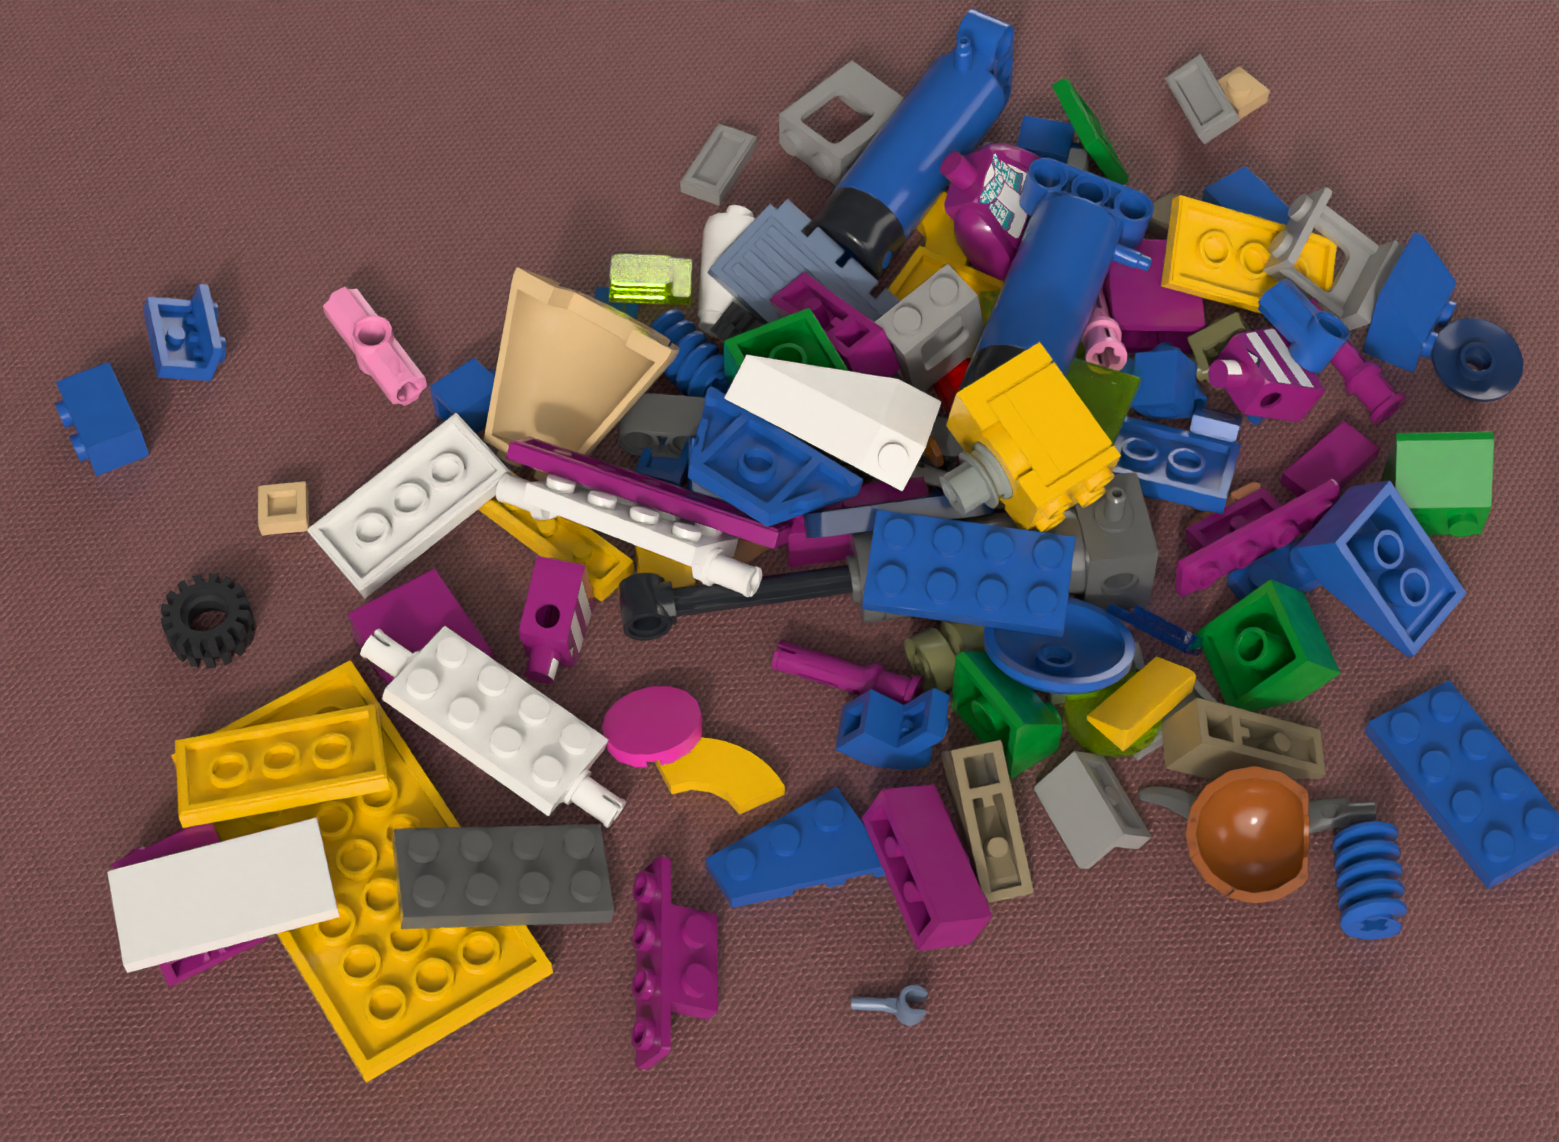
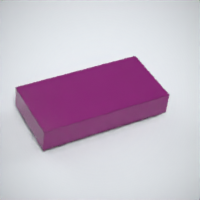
[1280,421,1380,497]

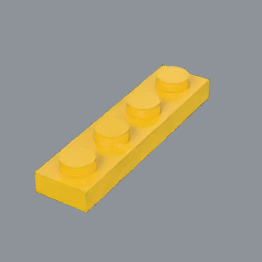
[478,470,635,602]

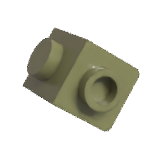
[1188,312,1252,391]

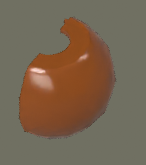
[1185,766,1310,904]

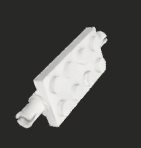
[496,473,762,597]
[360,626,627,828]

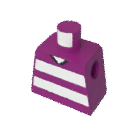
[1208,327,1326,422]
[519,556,596,684]

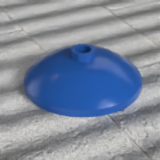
[983,597,1135,695]

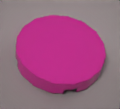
[602,686,703,767]

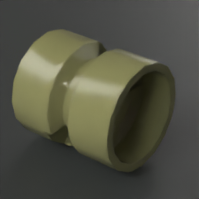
[904,621,986,692]

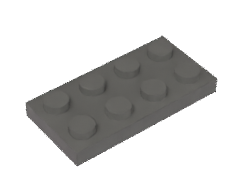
[392,824,614,929]

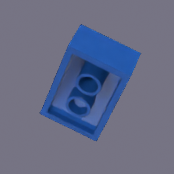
[1296,480,1467,657]

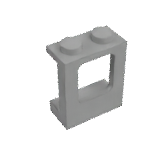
[779,61,904,186]
[1263,187,1405,331]
[875,264,984,392]

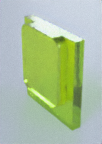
[609,254,692,305]
[1066,358,1141,447]

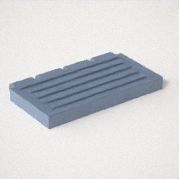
[707,199,900,344]

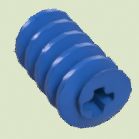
[650,309,730,398]
[1332,822,1407,940]

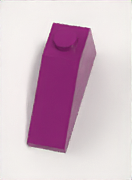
[769,272,901,377]

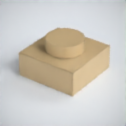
[1217,66,1270,119]
[258,481,309,536]

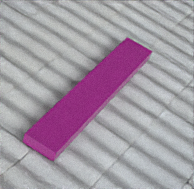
[506,436,792,549]

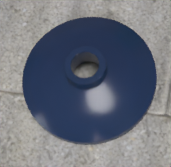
[1431,318,1523,402]

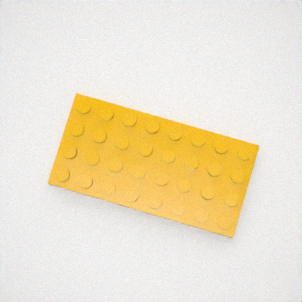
[171,660,553,1083]

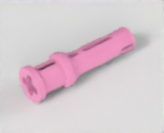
[1081,286,1127,376]

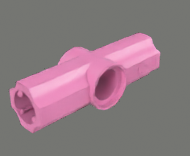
[323,287,427,406]

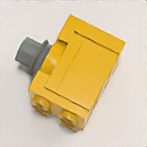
[939,342,1121,533]

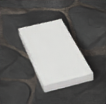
[307,413,511,599]
[107,817,340,973]

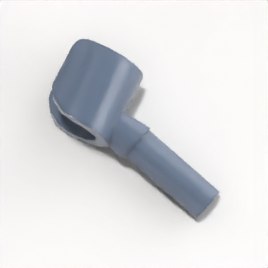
[851,985,928,1026]

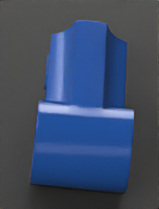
[1258,279,1350,373]

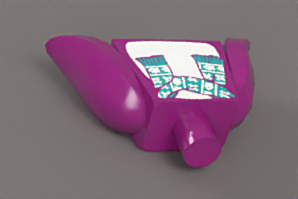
[940,142,1041,282]

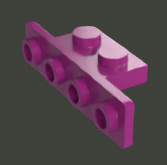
[1175,479,1340,597]
[631,856,718,1070]

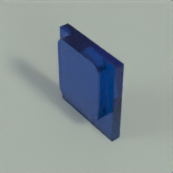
[1106,603,1204,656]

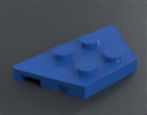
[688,386,863,527]

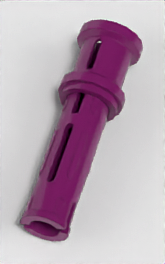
[1309,298,1407,425]
[772,640,925,705]

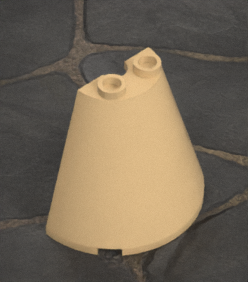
[483,267,680,481]

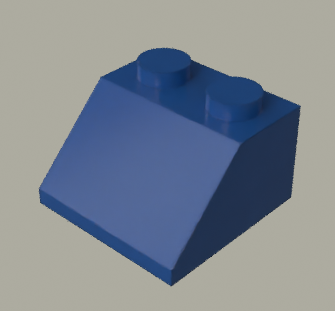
[1362,232,1458,373]

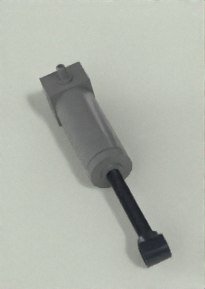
[618,472,1159,641]

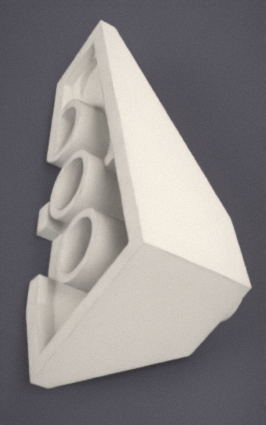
[724,355,941,491]

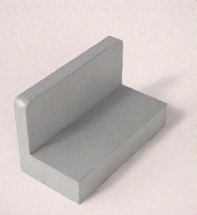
[1034,751,1152,869]

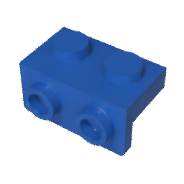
[143,284,226,381]

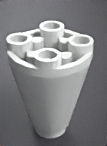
[697,205,755,339]

